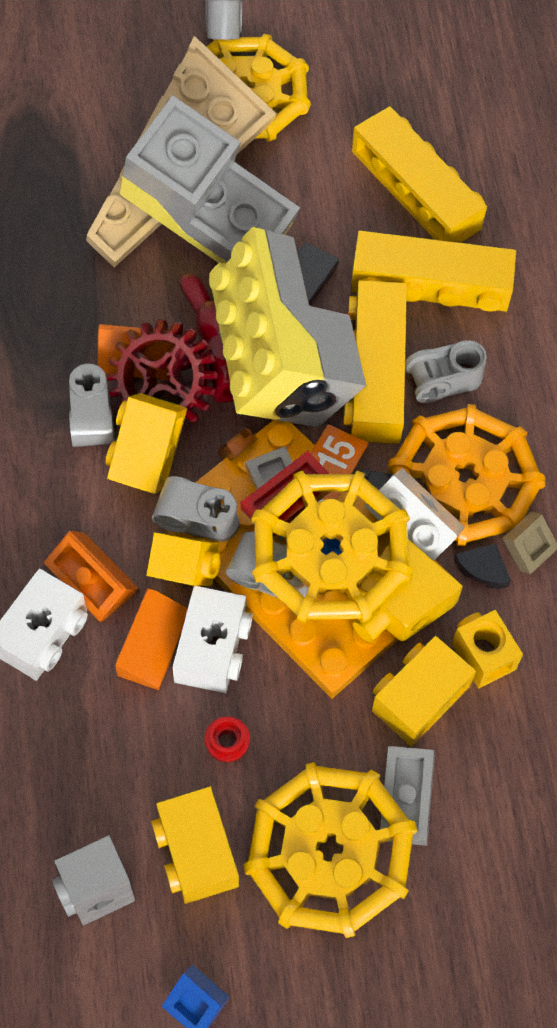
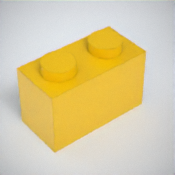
[106,393,187,494]
[372,635,476,747]
[151,786,239,904]

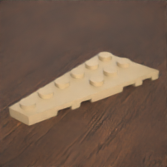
[86,36,276,268]

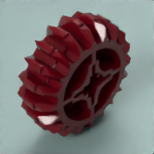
[106,319,219,429]

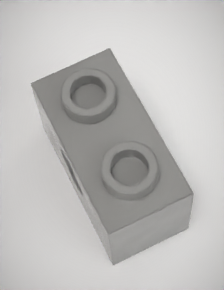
[51,835,135,926]

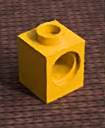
[146,532,221,586]
[452,610,523,689]

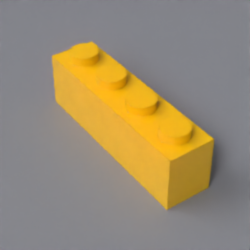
[352,106,487,243]
[351,231,516,312]
[343,280,407,444]

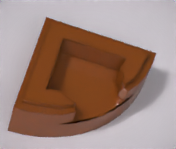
[217,427,258,461]

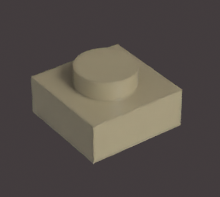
[502,512,557,574]

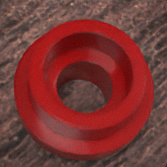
[204,716,250,762]

